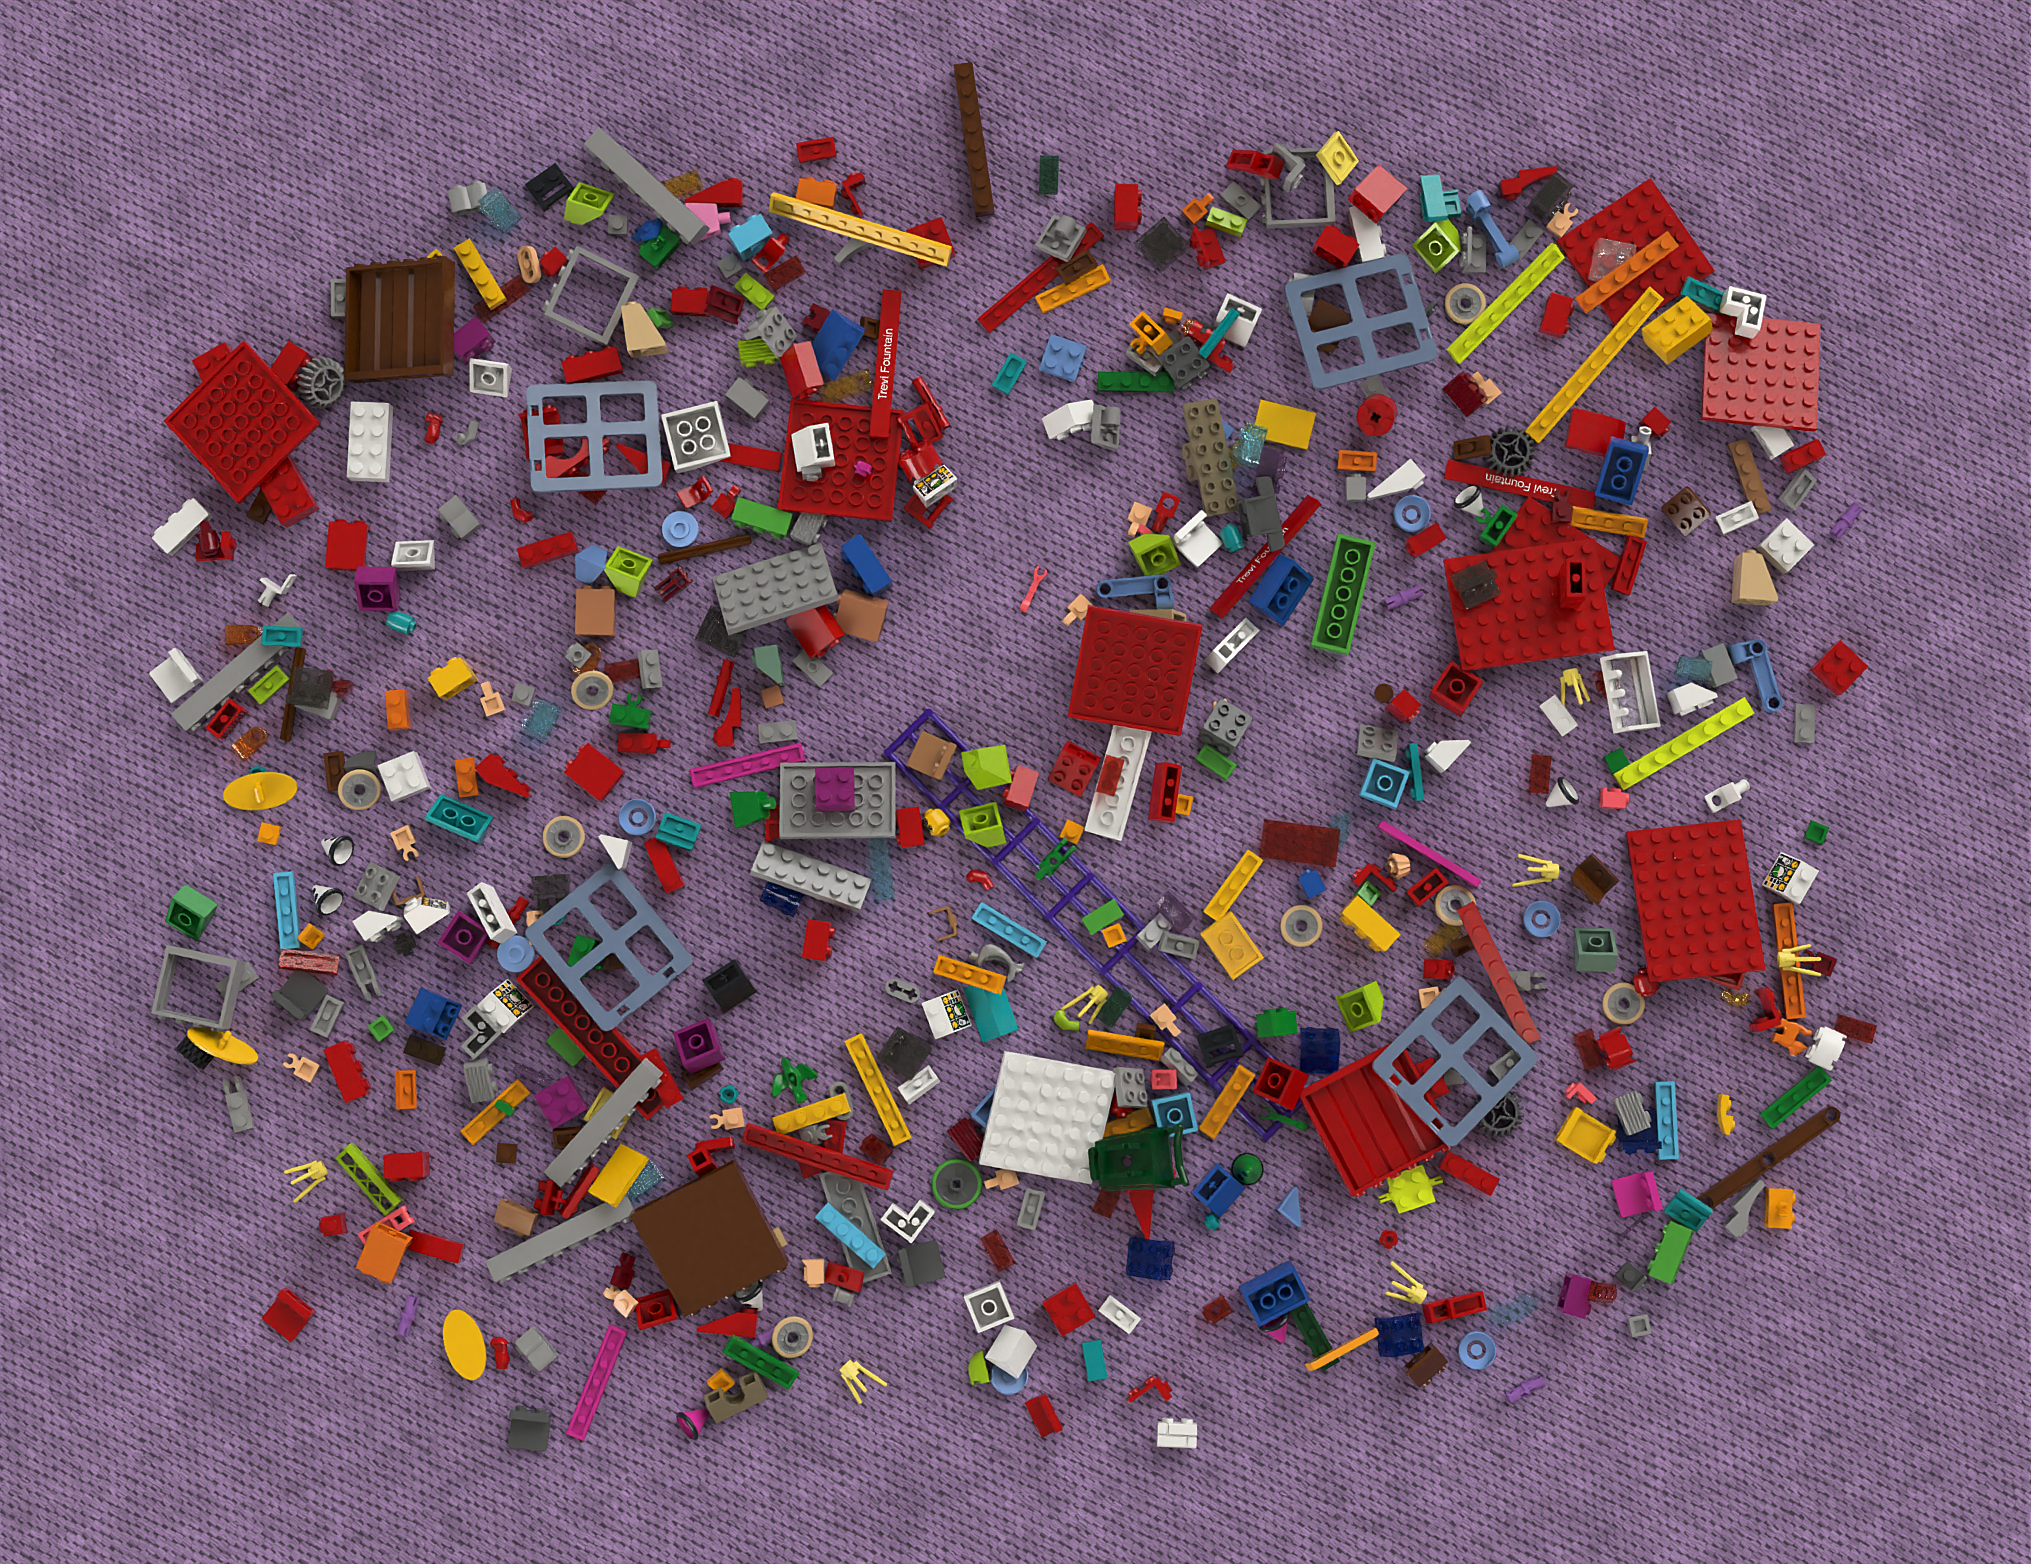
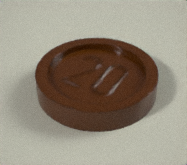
[1374,683,1394,703]

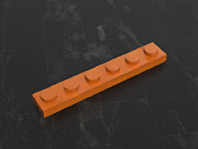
[1575,231,1679,314]
[1772,902,1806,1019]

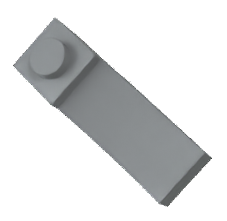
[834,221,881,267]
[1722,1179,1765,1238]

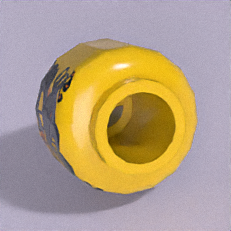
[922,809,950,837]

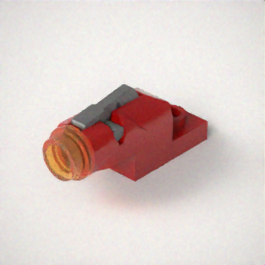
[1181,317,1235,373]

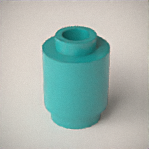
[1219,524,1244,553]
[386,611,417,635]

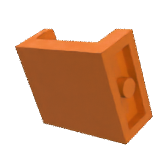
[356,1222,413,1284]

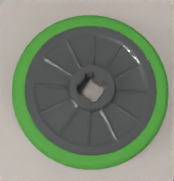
[931,1158,982,1209]

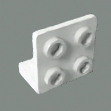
[1171,510,1223,568]
[149,648,203,703]

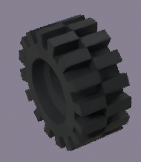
[176,1036,214,1070]

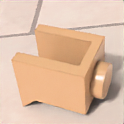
[801,1259,825,1287]

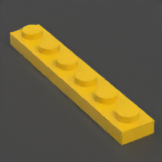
[844,1033,912,1146]

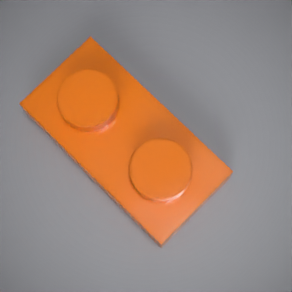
[1337,450,1377,473]
[454,757,479,798]
[395,1070,417,1109]

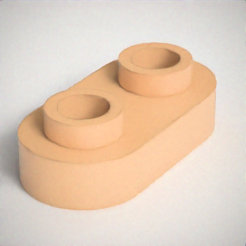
[517,246,541,283]

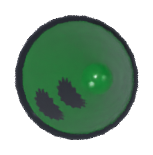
[1231,1153,1264,1186]

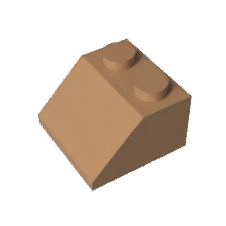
[494,1198,541,1238]

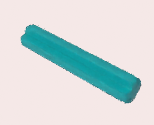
[1199,308,1239,358]

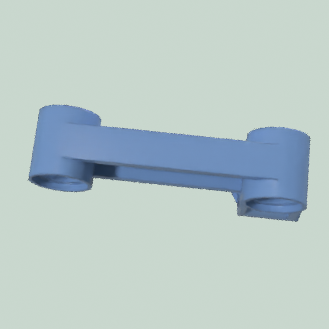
[1466,190,1520,268]
[1096,574,1174,610]
[1727,639,1783,713]

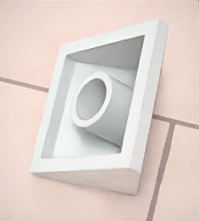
[470,358,512,397]
[391,540,435,571]
[598,834,632,871]
[985,1325,1037,1379]

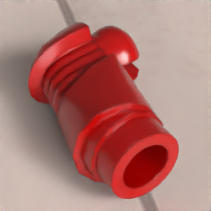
[424,412,443,445]
[490,1337,510,1369]

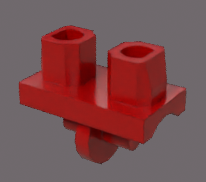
[533,1179,567,1215]

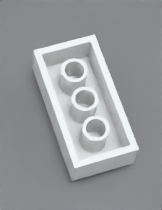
[347,402,393,482]

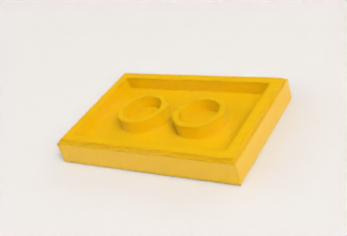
[1251,400,1316,451]
[1200,911,1264,980]
[587,1144,649,1208]

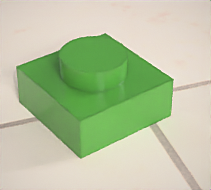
[1354,880,1381,907]
[367,1015,395,1042]

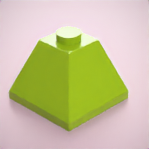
[564,182,615,225]
[1412,218,1461,274]
[1128,534,1181,576]
[604,546,653,598]
[961,745,1012,790]
[959,802,1006,848]
[1335,981,1384,1033]

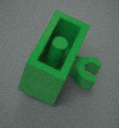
[638,224,682,271]
[1475,504,1518,549]
[609,693,652,731]
[567,934,606,978]
[1255,1007,1298,1038]

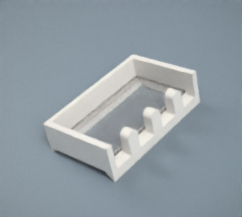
[1600,651,1661,734]

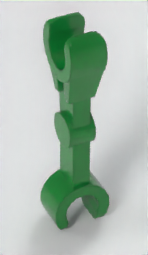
[1260,1107,1308,1131]

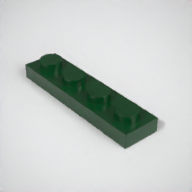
[1289,1302,1340,1371]

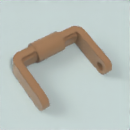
[392,876,425,906]
[929,906,958,941]

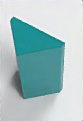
[424,794,493,844]
[963,985,1019,1042]

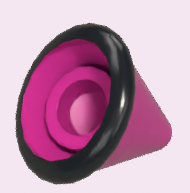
[1258,1312,1289,1343]
[676,1408,710,1440]

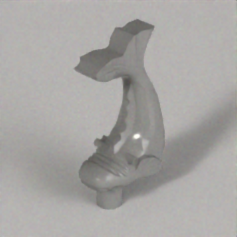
[969,944,1025,982]

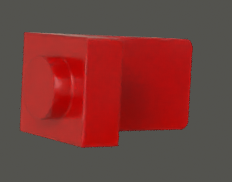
[841,172,866,219]
[1405,523,1446,559]
[195,531,237,562]
[1351,864,1397,892]
[1126,1376,1173,1403]

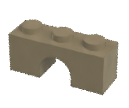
[704,1371,769,1424]

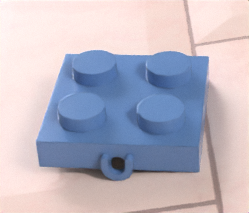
[1039,334,1087,383]

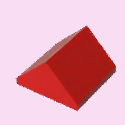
[635,1289,680,1331]

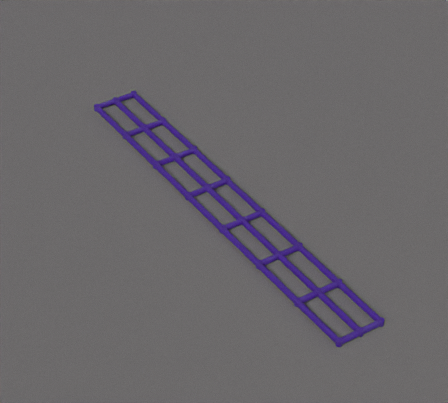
[884,708,1303,1141]

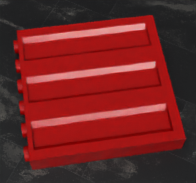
[1299,1042,1453,1198]

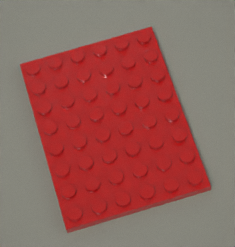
[1443,538,1615,672]
[1626,819,1766,983]

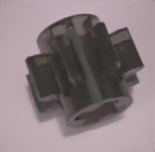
[393,932,417,957]

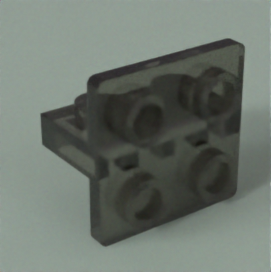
[1450,561,1501,610]

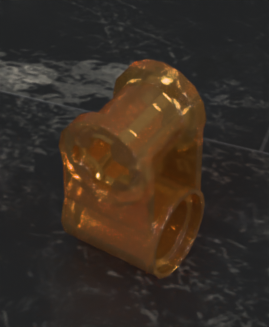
[225,625,263,646]
[572,643,602,677]
[231,727,268,762]

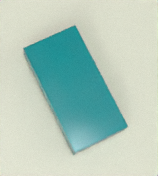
[1082,1339,1108,1382]

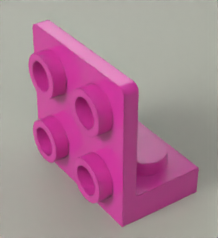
[1611,1170,1663,1218]

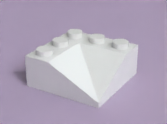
[661,401,731,474]

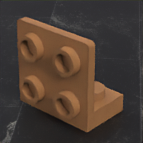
[907,731,957,781]

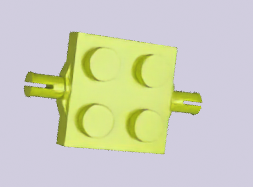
[1378,1165,1443,1214]

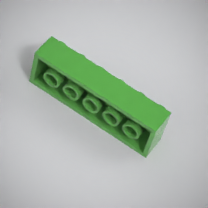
[1310,533,1376,656]

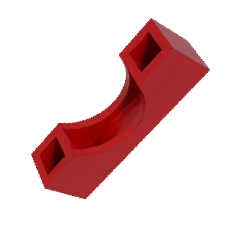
[535,437,610,478]

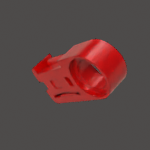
[695,1137,735,1153]

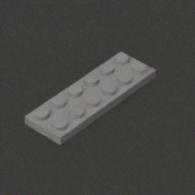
[750,841,872,913]
[819,1171,892,1283]

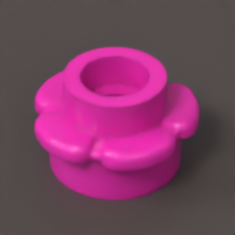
[854,461,872,477]

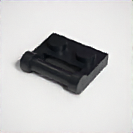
[525,163,574,212]
[1196,1023,1244,1069]

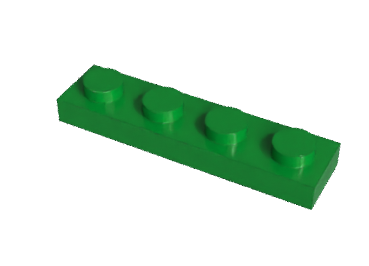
[1098,371,1174,392]
[1759,1066,1832,1129]
[722,1334,799,1390]

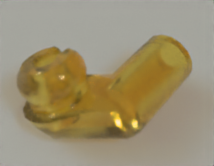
[1720,988,1750,1007]

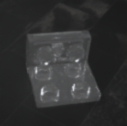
[1588,238,1637,287]

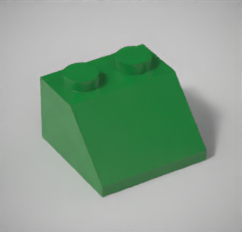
[165,884,218,941]

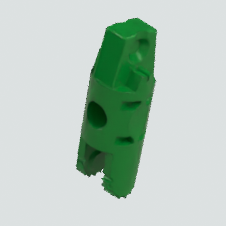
[1034,837,1077,881]

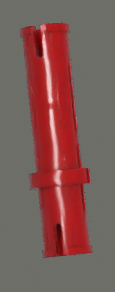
[912,376,950,431]
[707,659,735,717]
[487,896,530,950]

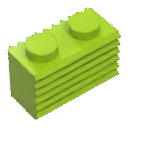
[738,337,780,368]

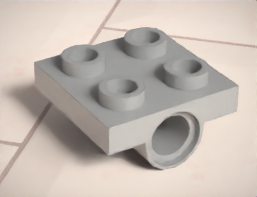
[1035,214,1087,262]
[1091,405,1121,450]
[1357,724,1398,762]
[353,861,400,911]
[1113,1067,1148,1109]

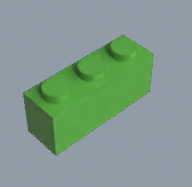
[731,497,794,540]
[1647,1221,1694,1285]

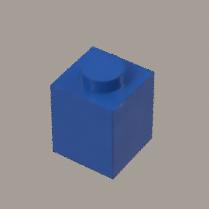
[1298,868,1327,899]

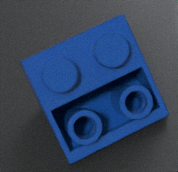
[405,987,462,1040]
[1191,1163,1245,1217]

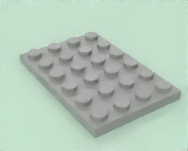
[712,542,839,635]
[779,762,896,839]

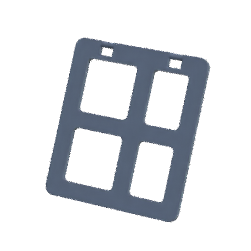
[1284,253,1438,390]
[526,380,662,493]
[525,863,692,1031]
[1372,978,1538,1147]

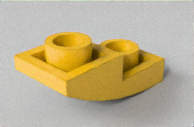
[1717,1094,1735,1135]

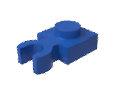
[631,218,663,243]

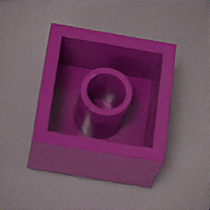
[454,316,496,365]
[354,566,401,611]
[815,767,855,812]
[437,910,490,964]
[673,1018,726,1074]
[534,1075,589,1129]
[1556,1272,1597,1319]

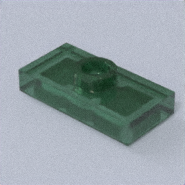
[1039,155,1059,195]
[1096,985,1134,1028]

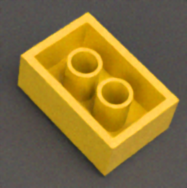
[1642,296,1713,365]
[1338,895,1401,953]

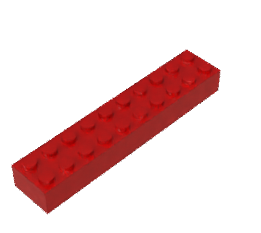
[192,342,320,528]
[516,956,665,1121]

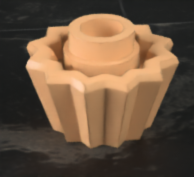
[1387,853,1410,880]

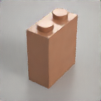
[575,585,617,637]
[833,589,889,642]

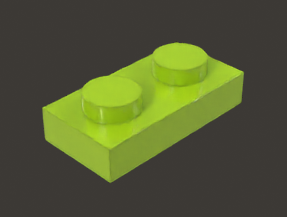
[1205,207,1248,238]
[733,272,775,310]
[248,665,290,705]

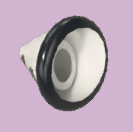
[1454,484,1484,517]
[1546,777,1579,807]
[321,836,354,866]
[312,885,344,916]
[733,1280,763,1312]

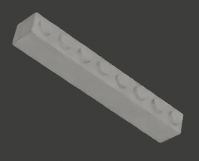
[584,127,710,245]
[171,613,306,733]
[544,1058,663,1187]
[485,1192,636,1283]

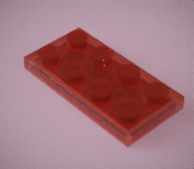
[1259,819,1341,868]

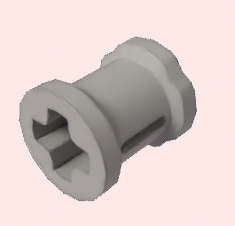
[832,1285,856,1307]

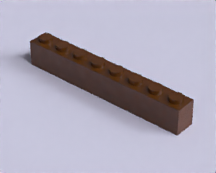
[954,62,994,217]

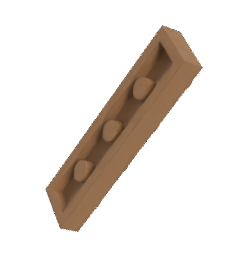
[1727,438,1772,514]

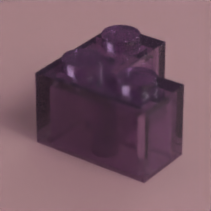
[1251,444,1287,497]

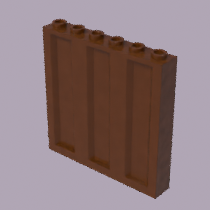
[344,256,455,383]

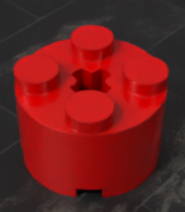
[1356,394,1398,436]
[898,439,943,482]
[1596,1026,1636,1071]

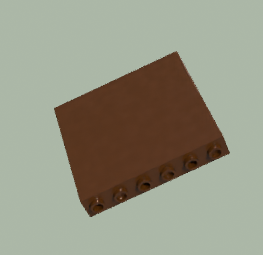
[630,1159,789,1317]

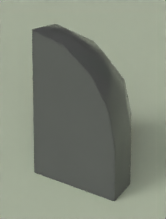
[343,751,379,778]

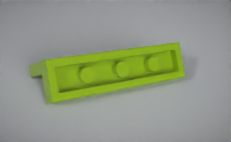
[335,1143,404,1216]

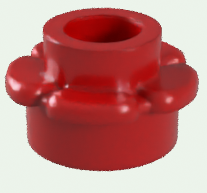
[1379,1230,1398,1249]

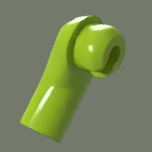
[1054,1010,1079,1031]

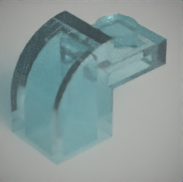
[1675,656,1713,682]

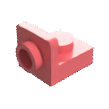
[1150,1069,1177,1089]
[1564,1082,1597,1104]

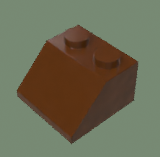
[1402,1342,1448,1388]

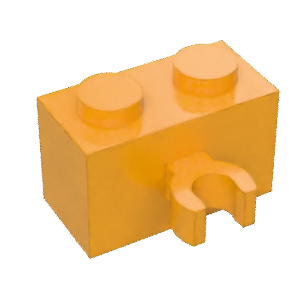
[1129,311,1173,355]
[1764,1188,1796,1229]

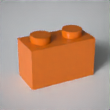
[796,177,837,210]
[385,689,411,731]

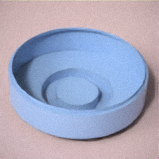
[1393,495,1430,532]
[662,511,699,548]
[619,799,656,836]
[1523,901,1561,938]
[497,936,535,972]
[1458,1331,1496,1369]
[990,1364,1028,1395]

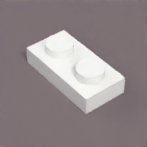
[1715,501,1759,535]
[1540,694,1578,737]
[898,1065,940,1105]
[1098,1295,1141,1334]

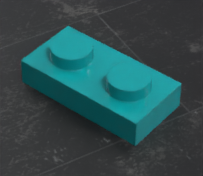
[992,352,1027,395]
[262,625,303,647]

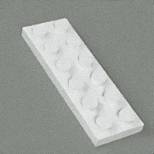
[1084,725,1152,841]

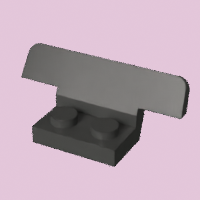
[1236,476,1285,552]

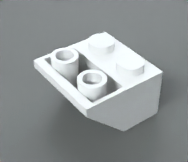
[1213,293,1262,348]
[791,423,835,472]
[1666,683,1718,716]
[352,911,405,943]

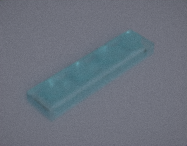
[867,838,896,901]

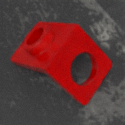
[677,476,713,509]

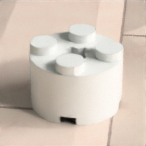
[1805,1026,1847,1071]

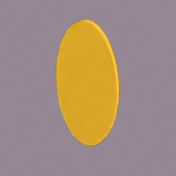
[223,772,298,810]
[187,1027,258,1065]
[443,1310,486,1380]

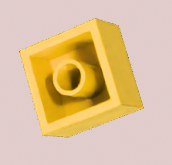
[428,657,478,701]

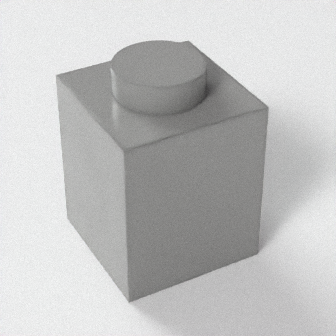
[1345,474,1366,502]

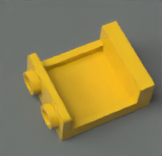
[1554,1106,1616,1164]

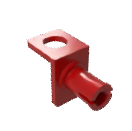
[751,233,790,273]
[1152,491,1181,533]

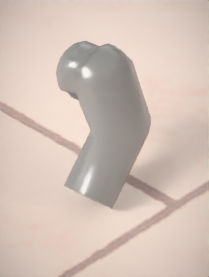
[455,421,479,445]

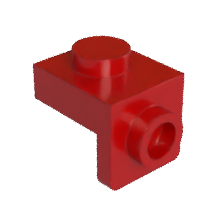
[1423,959,1455,980]

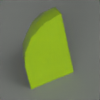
[968,1350,990,1385]

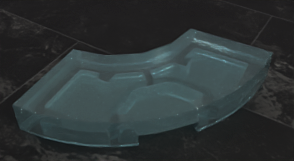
[1318,810,1351,858]
[1488,1293,1539,1325]

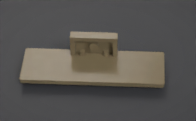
[1182,398,1239,517]

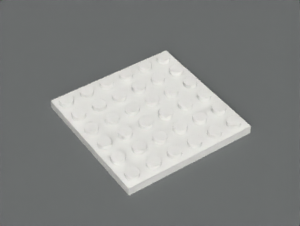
[979,1051,1116,1184]

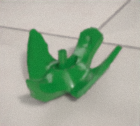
[772,1057,818,1103]

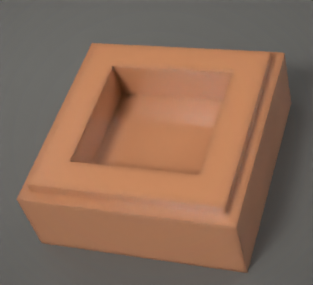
[760,685,784,709]

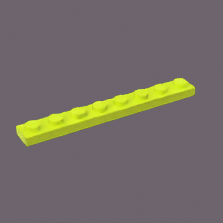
[1446,243,1565,364]
[1613,697,1755,791]

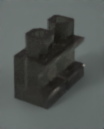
[531,874,571,910]

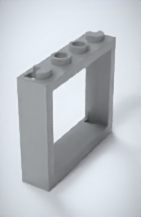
[1260,147,1336,229]
[542,246,639,346]
[151,945,245,1032]

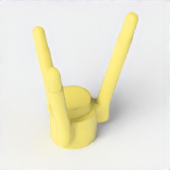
[1560,668,1590,706]
[1512,854,1559,887]
[1777,944,1821,977]
[1061,985,1109,1024]
[284,1160,328,1203]
[1385,1261,1427,1304]
[839,1360,887,1404]

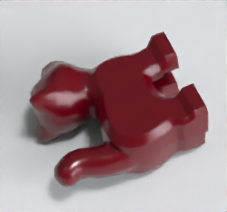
[802,303,830,334]

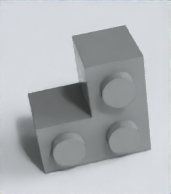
[461,1005,505,1060]

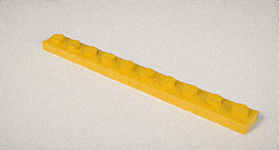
[768,192,952,267]
[1524,287,1664,444]

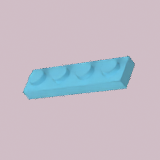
[273,871,301,950]
[971,902,1047,958]
[1654,1081,1679,1160]
[815,1203,886,1269]

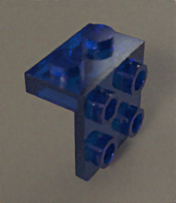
[759,881,805,918]
[1300,1027,1341,1074]
[1617,1109,1662,1154]
[1126,1237,1175,1280]
[1375,1313,1424,1357]

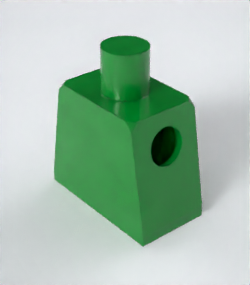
[729,791,776,828]

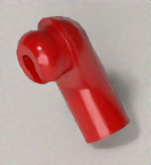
[510,498,533,523]
[966,869,994,891]

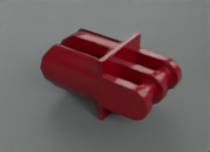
[196,520,220,560]
[654,566,693,602]

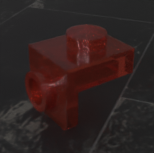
[323,669,353,693]
[859,1133,894,1166]

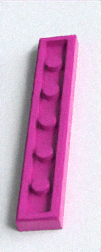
[689,743,806,788]
[1377,821,1481,887]
[566,1324,628,1441]

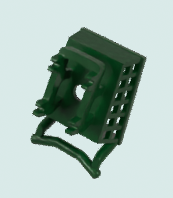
[1088,1124,1189,1191]

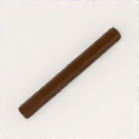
[658,534,752,564]
[280,647,306,741]

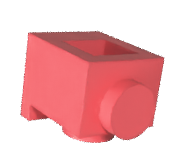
[1599,787,1629,809]

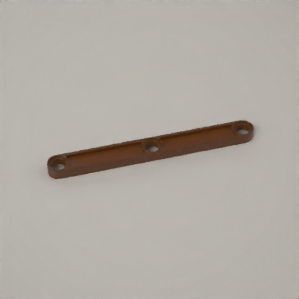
[1696,1106,1840,1209]

